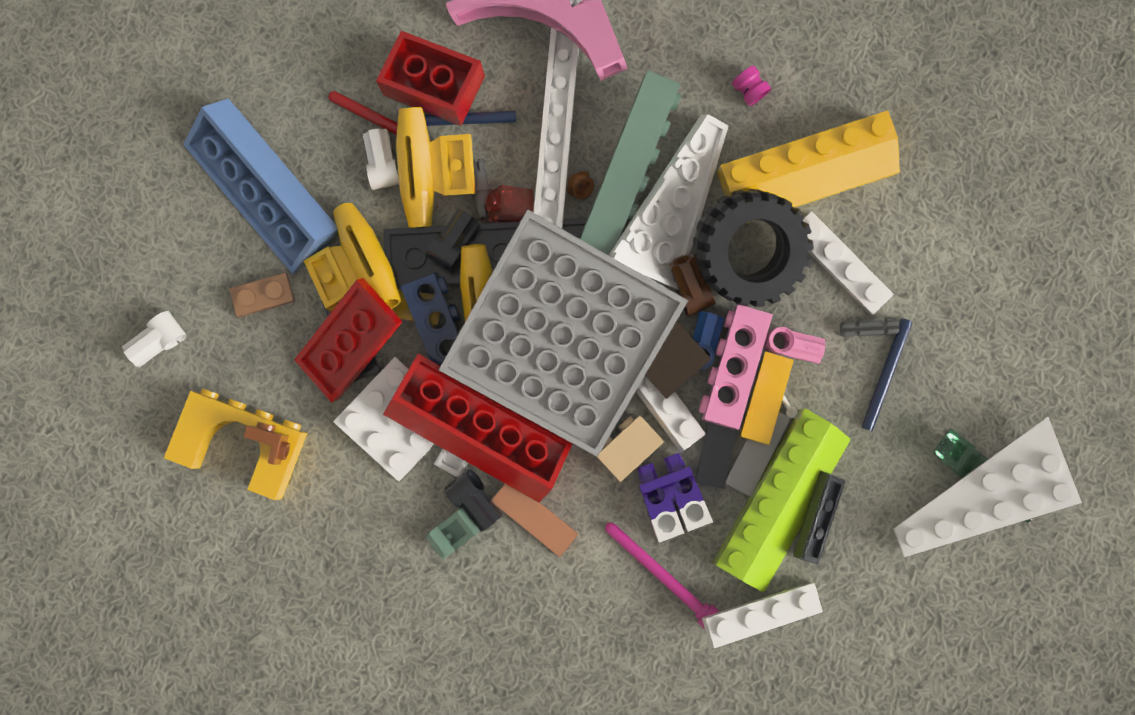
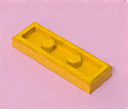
[739,351,794,445]

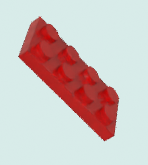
[294,278,403,403]

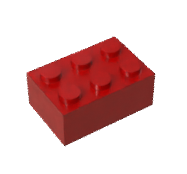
[376,30,485,126]

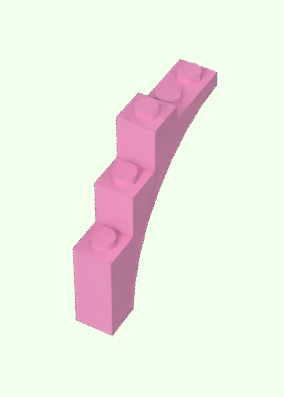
[445,0,628,81]

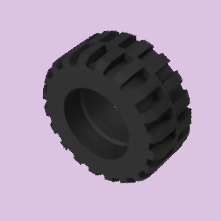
[693,189,814,307]

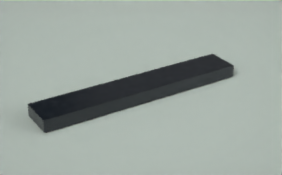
[695,331,749,489]

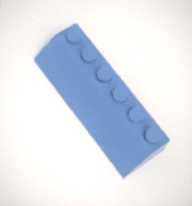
[183,99,338,274]

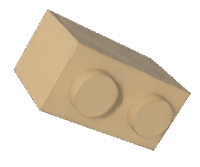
[596,415,664,482]

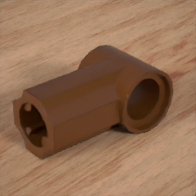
[669,254,716,317]

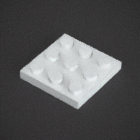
[333,356,434,482]

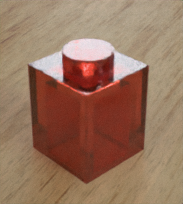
[486,185,533,223]

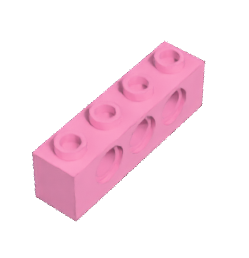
[699,305,773,430]

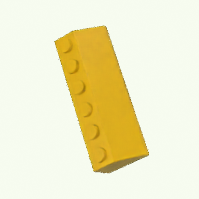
[717,110,900,223]

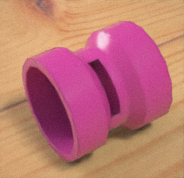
[731,65,772,107]

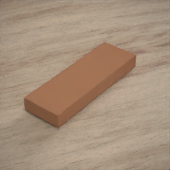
[491,484,579,557]

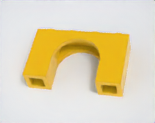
[164,388,307,500]

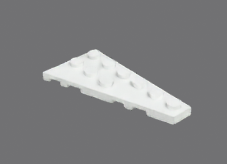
[609,114,729,290]
[893,417,1082,557]

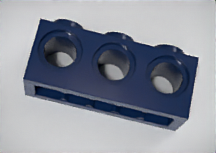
[400,272,461,366]

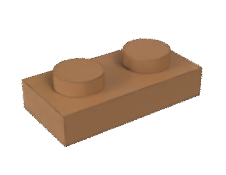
[229,273,295,318]

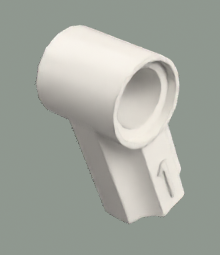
[363,128,399,190]
[122,311,187,367]

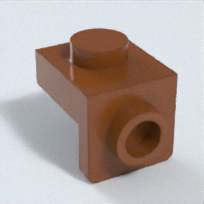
[243,422,290,465]

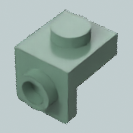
[426,508,480,559]

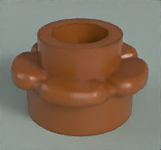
[566,171,594,199]

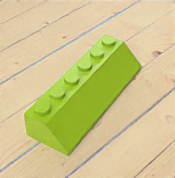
[712,408,851,593]

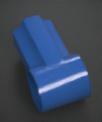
[692,311,724,371]

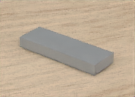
[725,412,791,497]

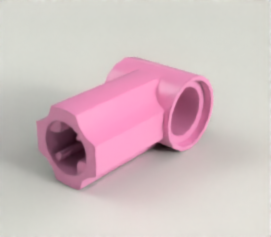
[763,327,826,364]

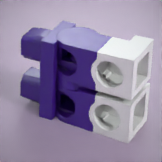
[637,453,713,543]

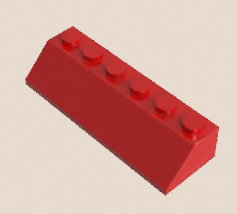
[382,354,573,503]

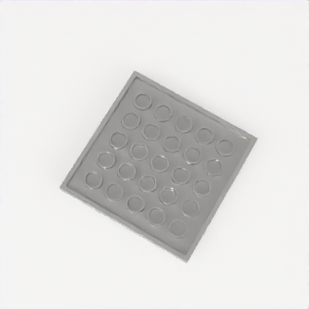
[439,210,688,457]

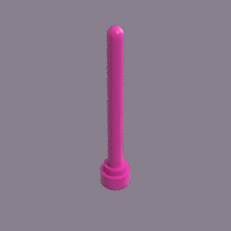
[605,522,720,629]

